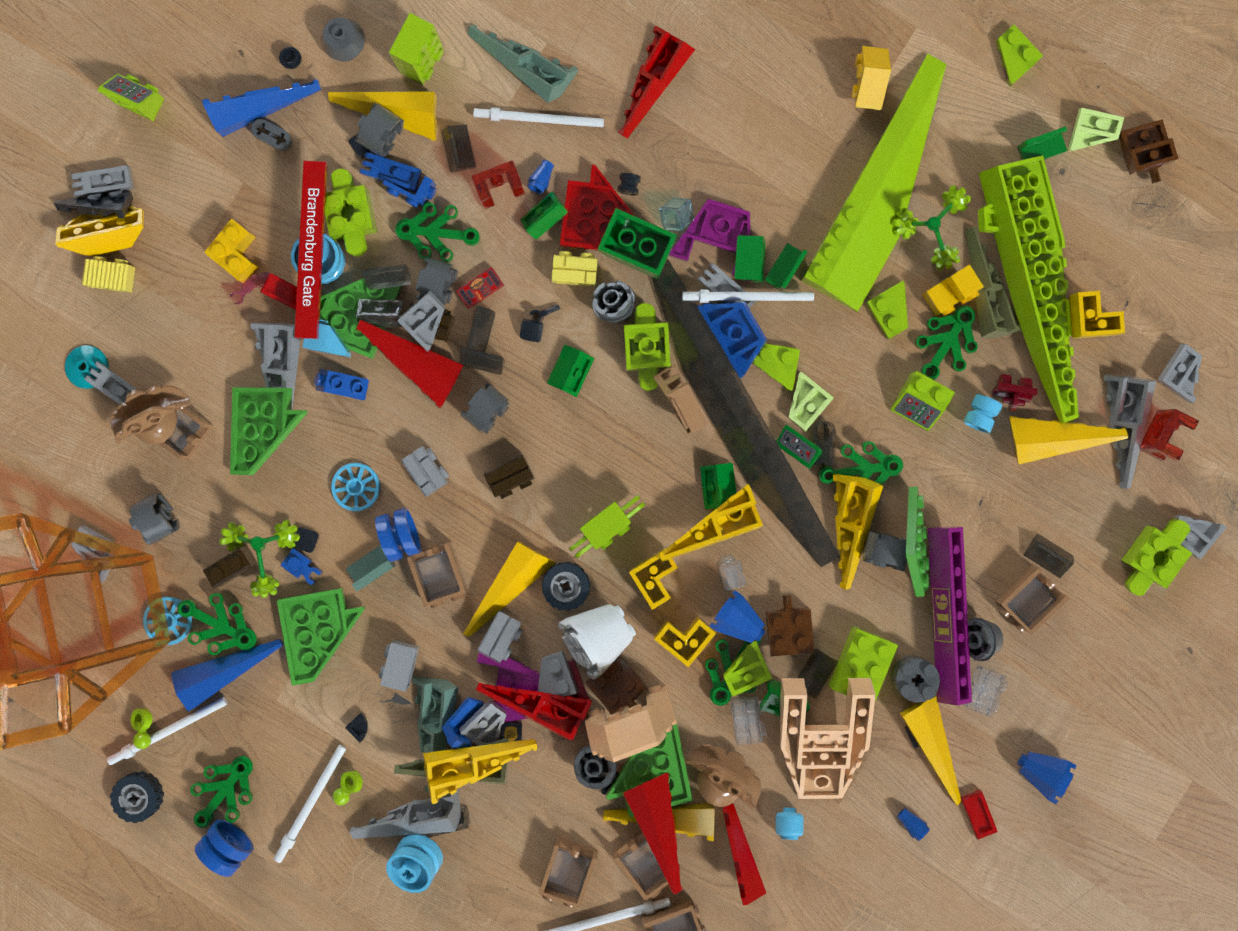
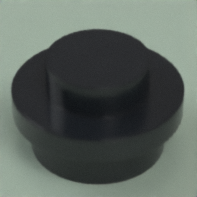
[279,47,302,69]

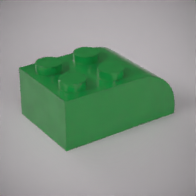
[598,208,677,279]

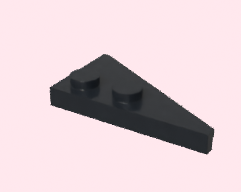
[54,190,133,218]

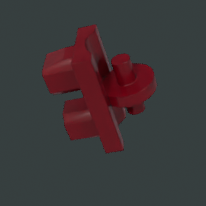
[991,374,1038,411]

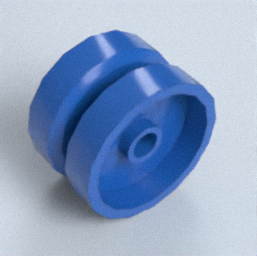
[375,507,421,562]
[195,820,254,877]

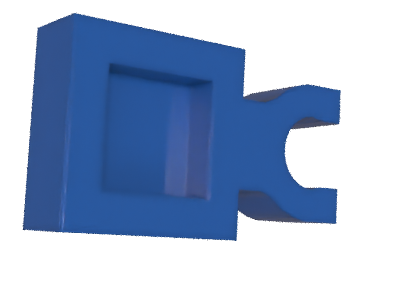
[280,548,323,585]

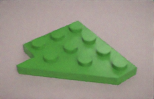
[320,270,405,359]
[230,387,307,475]
[906,487,930,597]
[277,588,365,686]
[605,724,693,817]

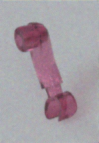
[230,272,270,305]

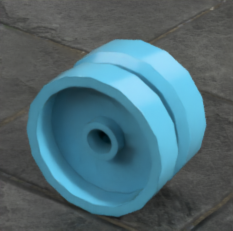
[291,234,346,284]
[386,834,443,893]

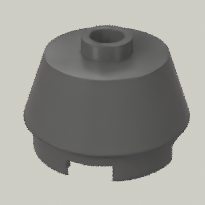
[321,18,365,62]
[592,280,635,324]
[968,618,1003,661]
[574,745,616,789]

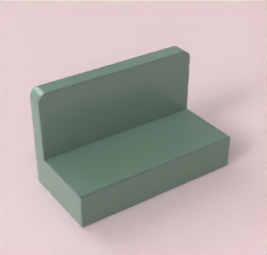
[346,545,397,592]

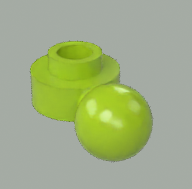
[130,708,153,749]
[332,770,363,805]

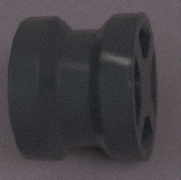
[617,173,641,196]

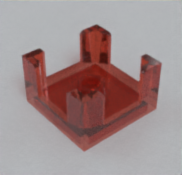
[471,160,525,209]
[1140,409,1199,461]

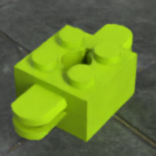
[325,169,378,257]
[624,303,671,391]
[569,495,646,559]
[1121,519,1192,596]

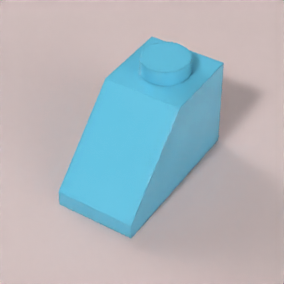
[302,320,351,358]

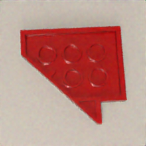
[560,164,634,251]

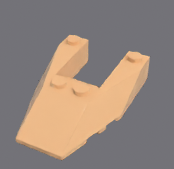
[780,678,875,799]
[584,685,678,762]

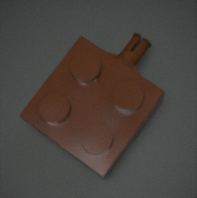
[1119,119,1179,184]
[765,595,814,657]
[585,655,648,715]

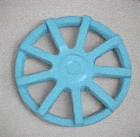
[331,463,380,511]
[143,596,192,645]

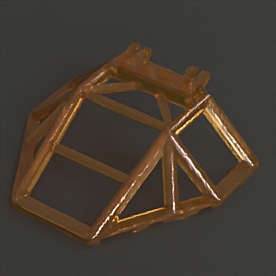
[0,513,171,750]

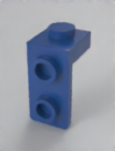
[382,176,436,208]
[314,369,369,400]
[442,697,484,749]

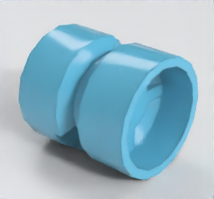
[963,394,1003,433]

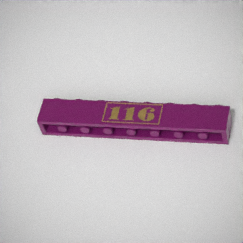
[928,527,972,706]

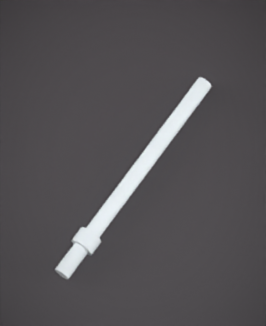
[473,107,604,128]
[682,290,814,303]
[107,697,228,765]
[274,744,347,863]
[546,897,671,931]

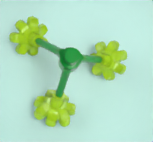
[892,185,971,270]
[219,520,300,598]

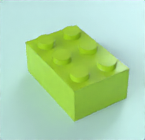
[389,13,444,85]
[828,626,898,701]

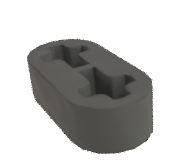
[251,119,293,151]

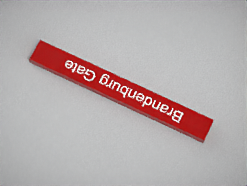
[294,160,327,340]

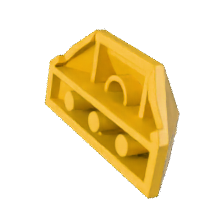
[55,206,144,257]

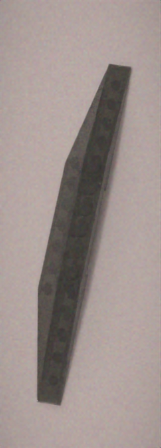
[651,259,840,567]

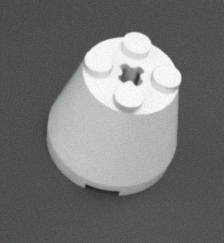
[558,604,636,679]

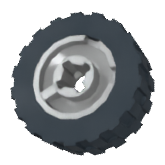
[542,562,590,611]
[110,771,164,823]

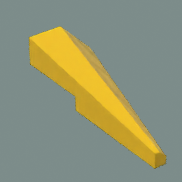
[328,92,437,141]
[1009,416,1128,464]
[833,474,883,590]
[659,484,763,562]
[463,541,555,637]
[899,695,962,806]
[423,739,537,804]
[603,803,715,841]

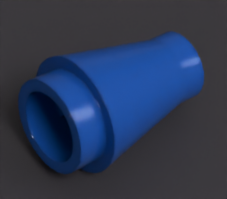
[527,160,554,194]
[897,808,930,841]

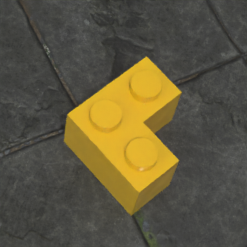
[851,46,891,110]
[204,219,259,284]
[922,264,984,316]
[1069,291,1125,339]
[629,547,678,610]
[653,616,716,667]

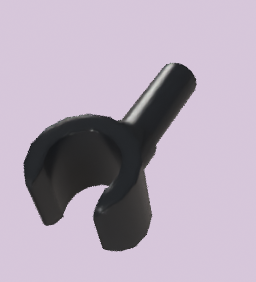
[529,304,560,322]

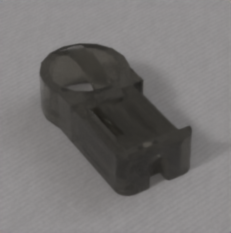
[812,421,836,465]

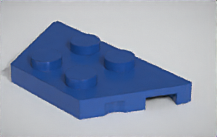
[697,302,767,379]

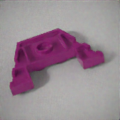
[669,199,751,282]
[477,643,540,722]

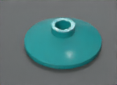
[65,345,109,389]

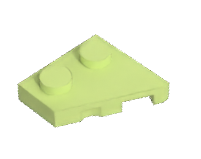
[1068,108,1124,151]
[789,372,834,432]

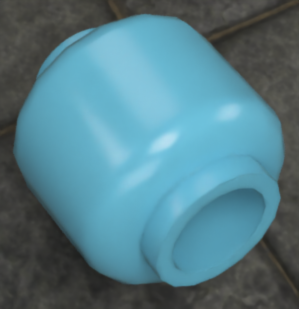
[775,808,804,840]

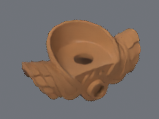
[110,385,191,445]
[685,744,761,809]

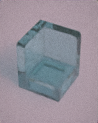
[659,198,695,231]

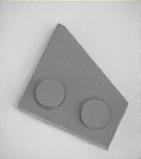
[398,291,445,352]
[1158,344,1202,403]
[1174,515,1226,560]
[538,650,578,696]
[460,699,507,746]

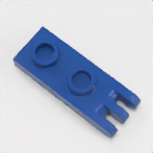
[359,152,422,192]

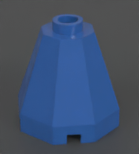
[710,590,766,643]
[1017,751,1077,804]

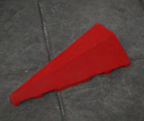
[618,26,695,139]
[356,320,463,408]
[475,683,593,741]
[623,772,683,894]
[722,803,767,906]

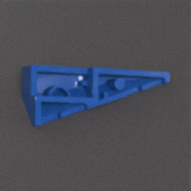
[202,79,321,137]
[171,639,285,712]

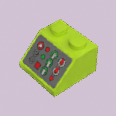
[97,73,165,122]
[890,371,955,431]

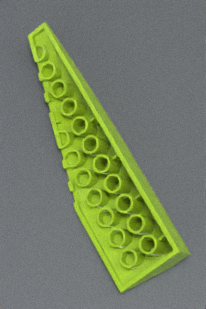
[801,54,947,312]
[979,155,1079,423]

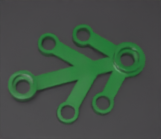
[395,203,480,262]
[915,306,978,380]
[818,441,903,485]
[177,593,257,655]
[705,639,761,706]
[190,756,253,828]

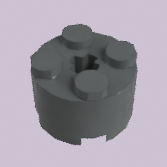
[355,103,404,157]
[415,257,458,305]
[460,382,510,434]
[129,493,180,545]
[862,531,907,571]
[890,655,940,703]

